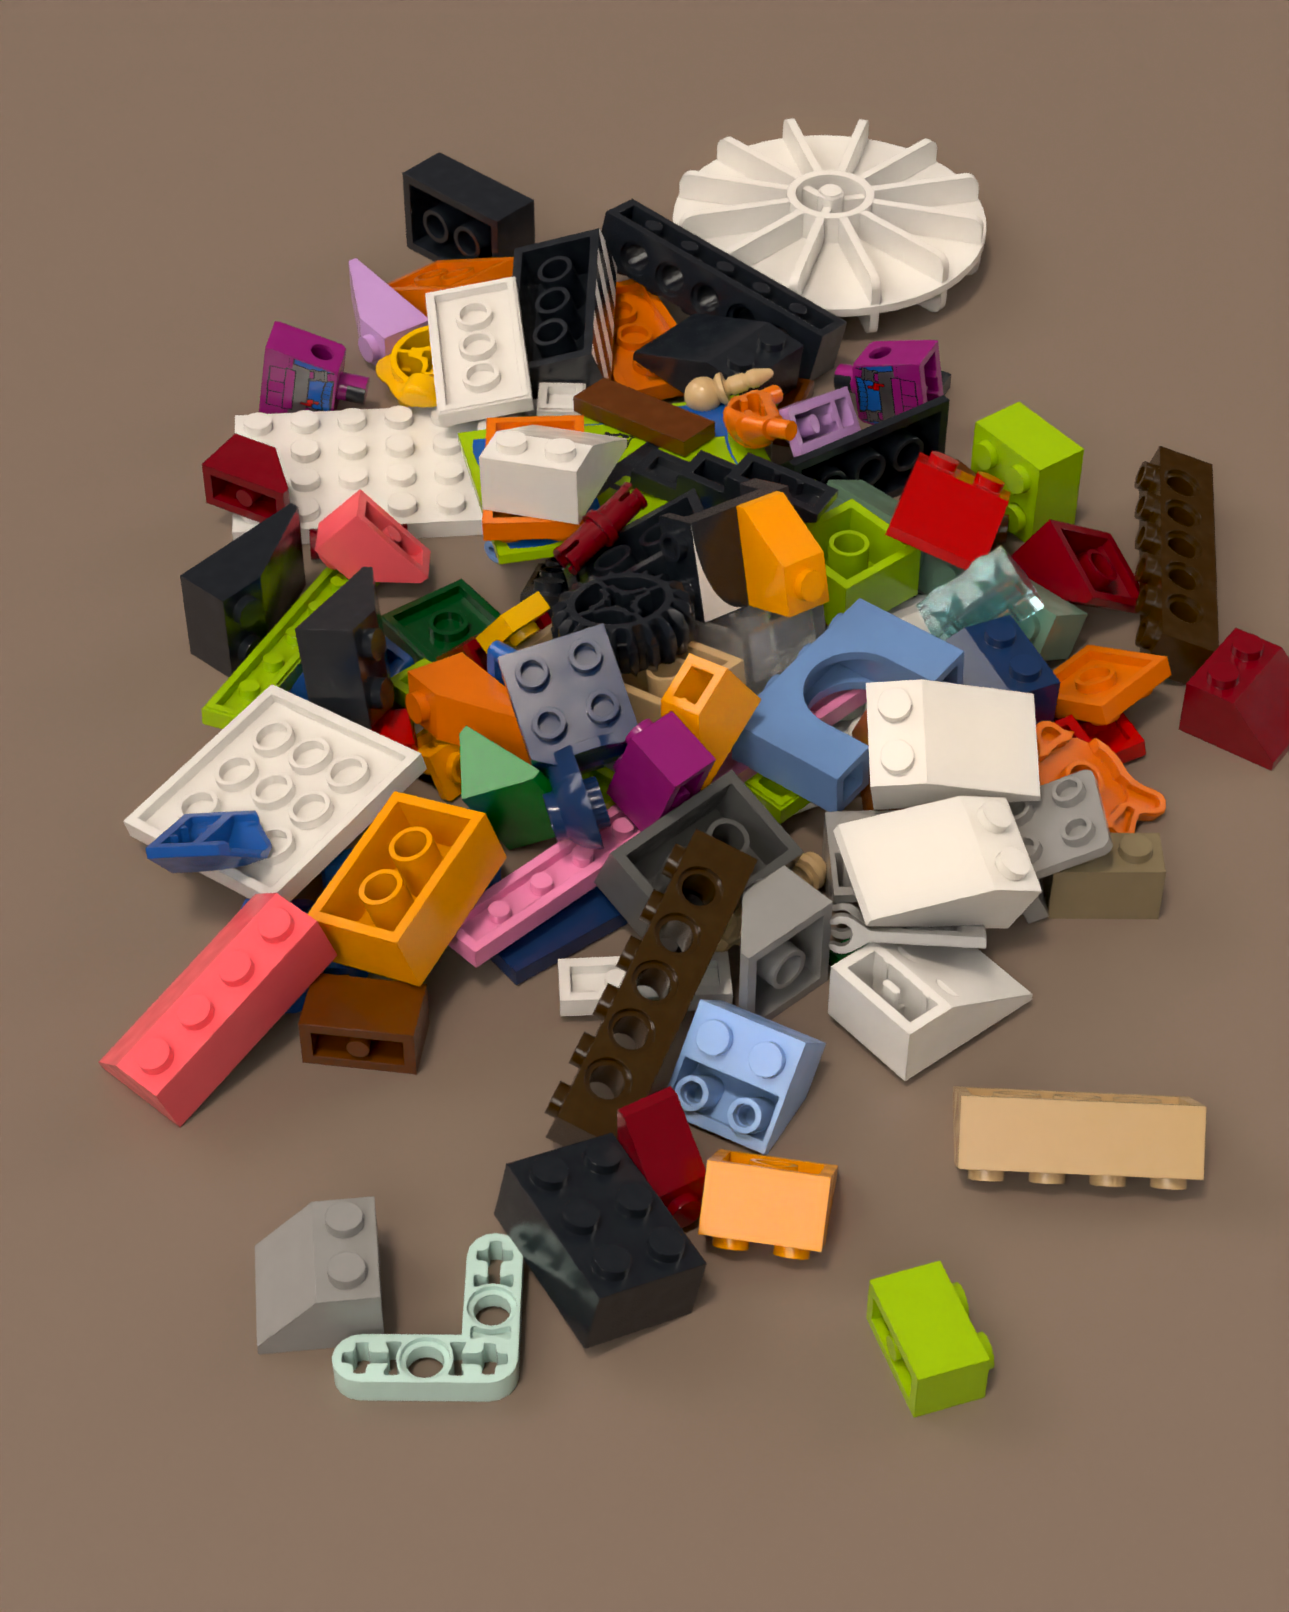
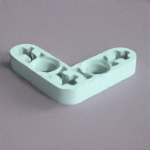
[332,1233,524,1402]

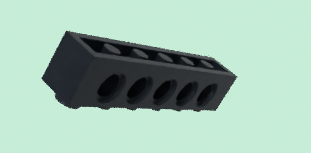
[601,199,847,381]

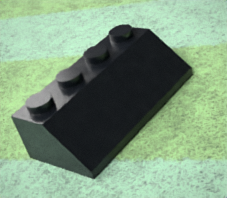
[780,395,950,498]

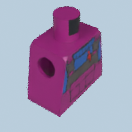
[259,321,369,414]
[834,340,944,425]

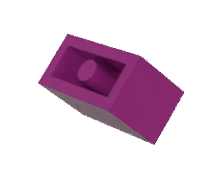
[606,711,716,831]

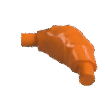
[723,385,797,449]

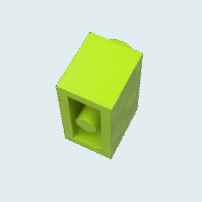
[866,1260,994,1418]

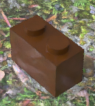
[298,973,430,1075]

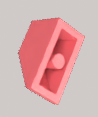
[315,489,431,584]

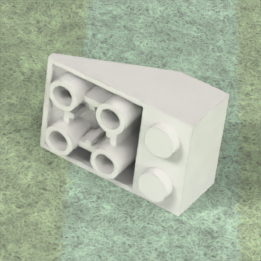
[828,942,1033,1081]

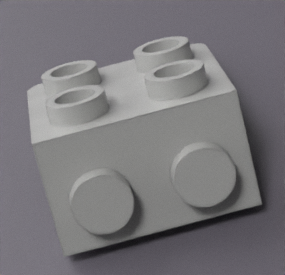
[1008,770,1113,924]

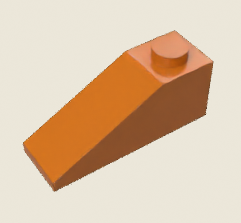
[405,652,531,765]

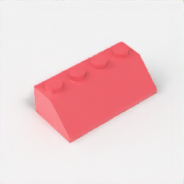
[98,893,337,1127]

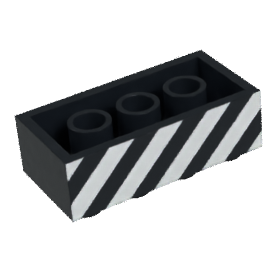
[512,228,617,400]

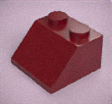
[1178,627,1289,771]

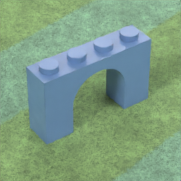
[732,598,964,812]

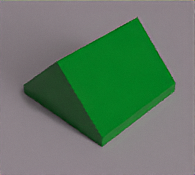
[459,726,555,850]

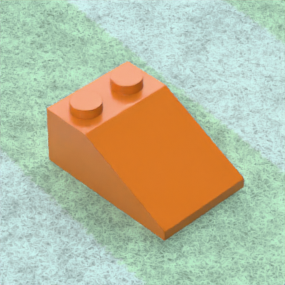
[387,257,514,317]

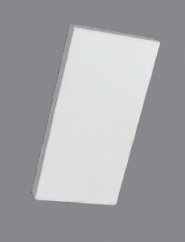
[425,276,534,427]

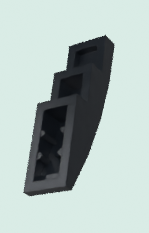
[630,447,839,523]

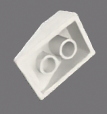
[479,424,627,525]
[866,679,1041,810]
[833,796,1042,929]

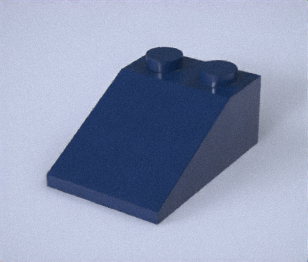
[945,614,1061,724]

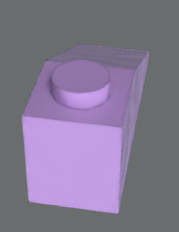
[348,258,428,366]
[779,386,861,457]

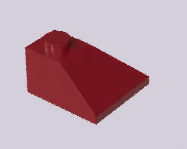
[1010,519,1140,615]

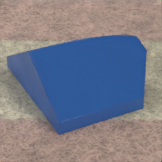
[146,810,272,873]

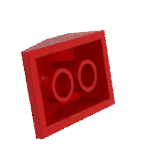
[885,451,1011,576]

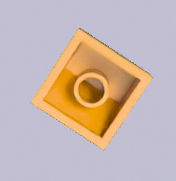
[698,1149,838,1260]

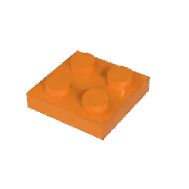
[1053,644,1171,726]

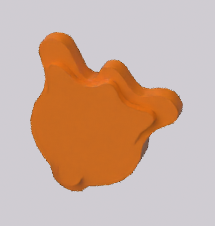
[1036,721,1166,833]

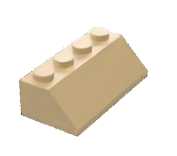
[953,1086,1206,1190]

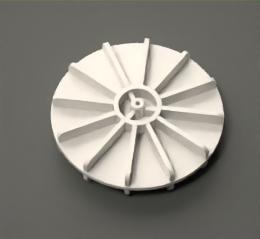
[673,118,986,333]

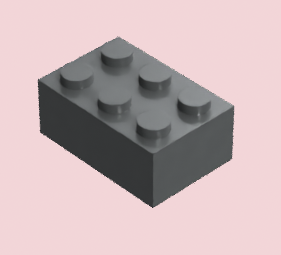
[594,770,804,953]

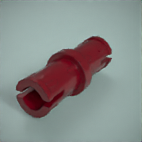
[553,482,648,575]

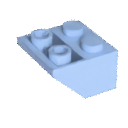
[668,999,826,1155]

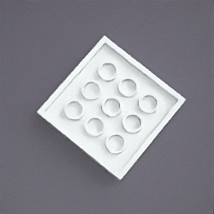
[123,684,427,902]

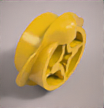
[376,326,437,407]

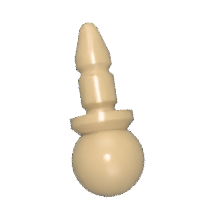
[684,368,774,411]

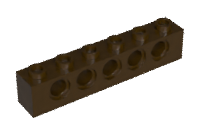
[1134,446,1219,685]
[544,829,758,1146]

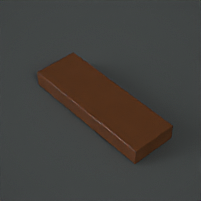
[573,377,715,457]

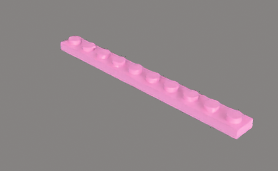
[448,689,867,968]

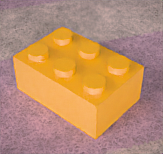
[308,791,507,986]

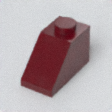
[202,433,290,523]
[617,1086,706,1228]

